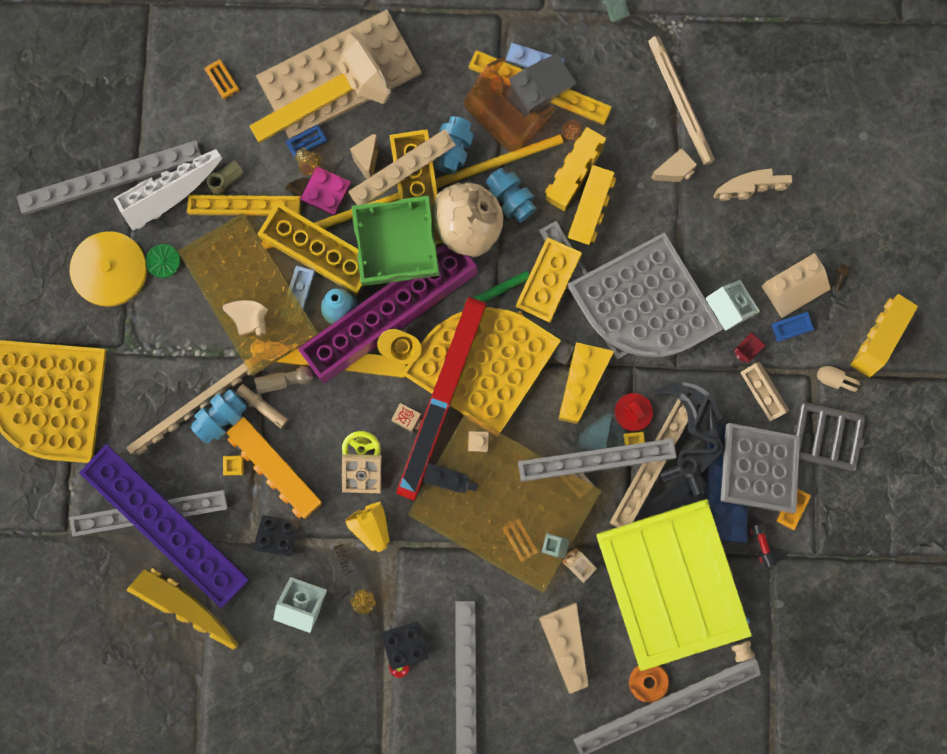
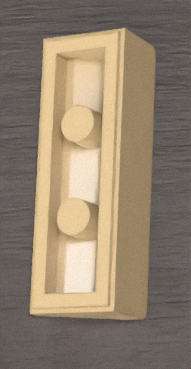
[740,362,789,422]

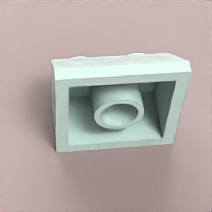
[706,280,760,331]
[273,577,327,633]

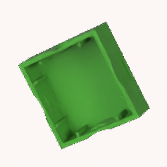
[351,196,440,286]

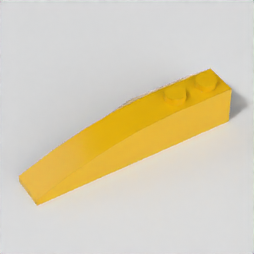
[127,568,239,650]

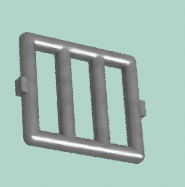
[793,402,865,471]

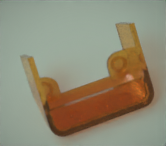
[464,57,556,152]

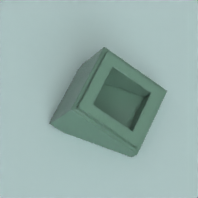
[542,533,570,558]

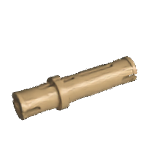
[236,384,289,429]

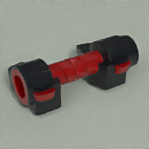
[750,523,783,568]

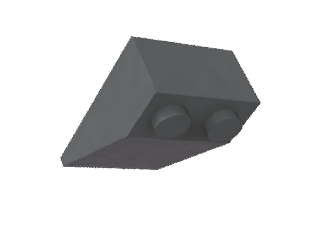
[509,53,577,115]

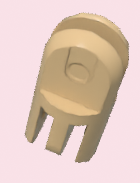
[817,366,860,392]

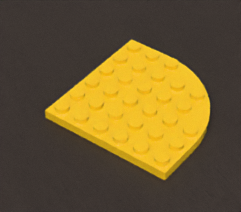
[402,307,561,437]
[0,340,107,463]

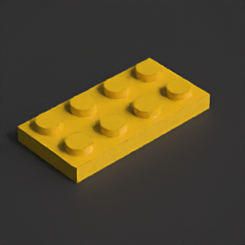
[515,237,583,323]

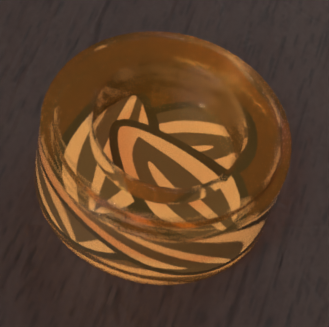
[562,121,581,141]

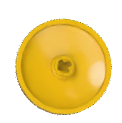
[70,232,147,307]

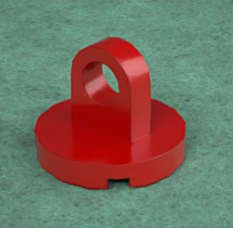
[614,393,653,432]

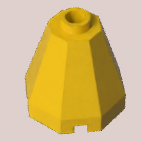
[345,501,390,552]

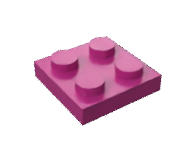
[301,167,351,216]

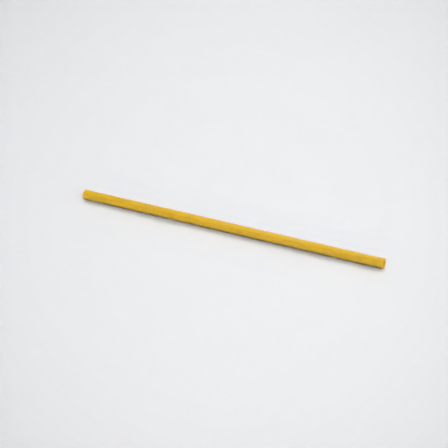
[261,134,563,250]

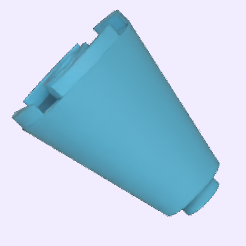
[321,289,359,324]

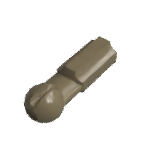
[255,366,313,394]

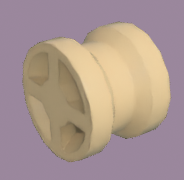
[731,640,755,662]

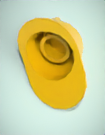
[377,329,421,364]

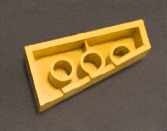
[545,127,606,212]
[568,165,616,245]
[850,294,918,378]
[558,342,614,424]

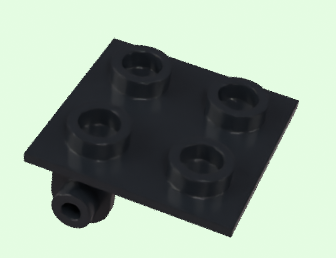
[253,515,300,557]
[380,621,429,670]

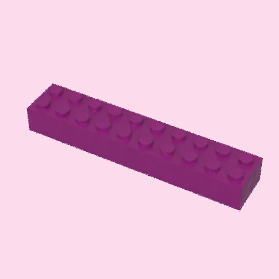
[298,244,478,385]

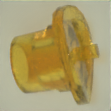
[295,148,322,176]

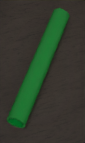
[466,271,530,302]

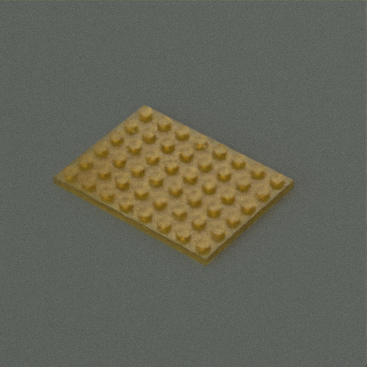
[408,413,601,593]

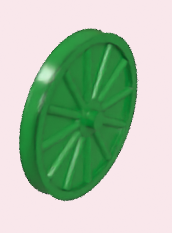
[146,244,180,278]

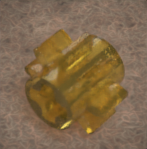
[350,590,376,615]

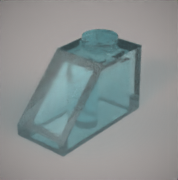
[578,413,612,451]

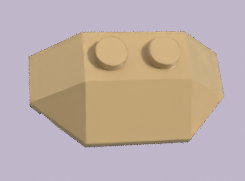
[338,32,391,104]

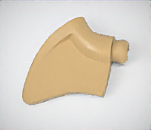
[223,300,268,336]

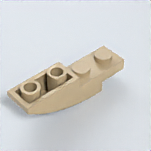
[714,169,792,201]

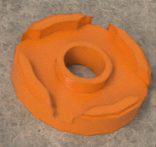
[629,665,669,703]

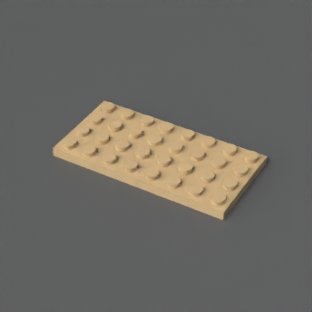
[256,10,421,139]

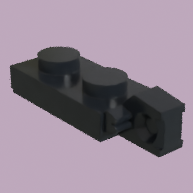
[423,463,479,493]

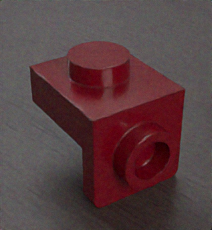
[734,332,766,363]

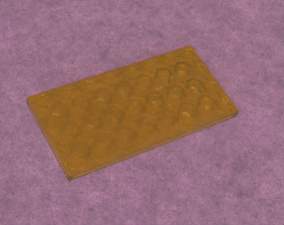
[178,213,318,376]

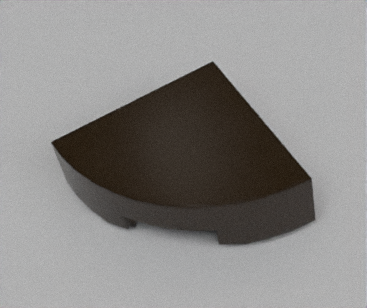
[285,178,310,197]

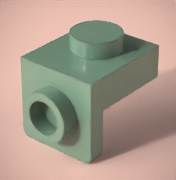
[602,0,630,22]

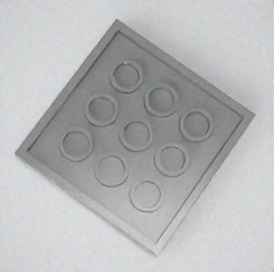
[721,423,800,513]

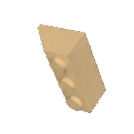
[761,253,830,318]

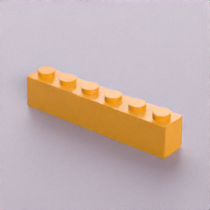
[226,417,323,519]

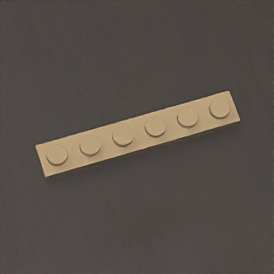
[348,129,455,205]

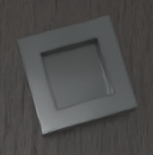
[550,341,575,365]

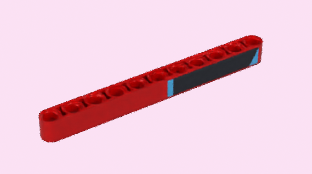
[396,297,487,501]

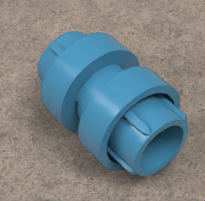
[434,116,474,174]
[486,168,536,223]
[191,390,247,443]

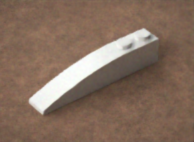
[113,149,222,231]

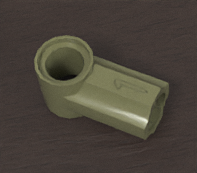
[207,161,244,195]

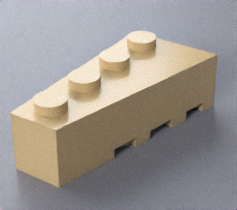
[539,603,588,694]

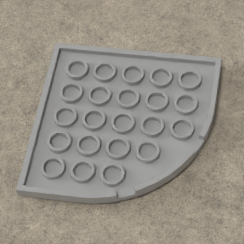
[567,232,723,357]

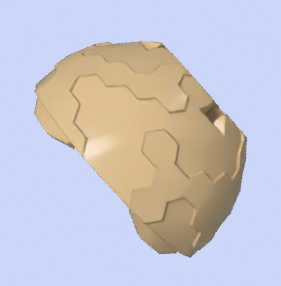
[431,183,503,257]

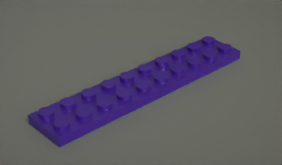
[79,444,249,608]

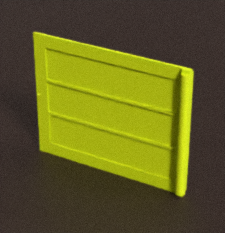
[596,499,751,671]

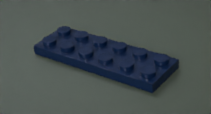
[707,424,747,543]

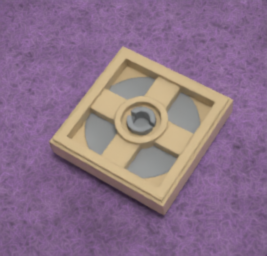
[342,454,382,493]

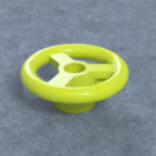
[342,431,381,455]

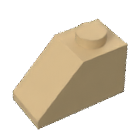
[651,148,697,182]

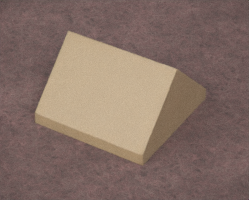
[350,134,379,179]

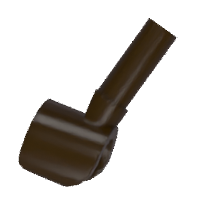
[835,264,850,291]

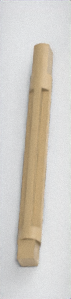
[648,36,715,164]

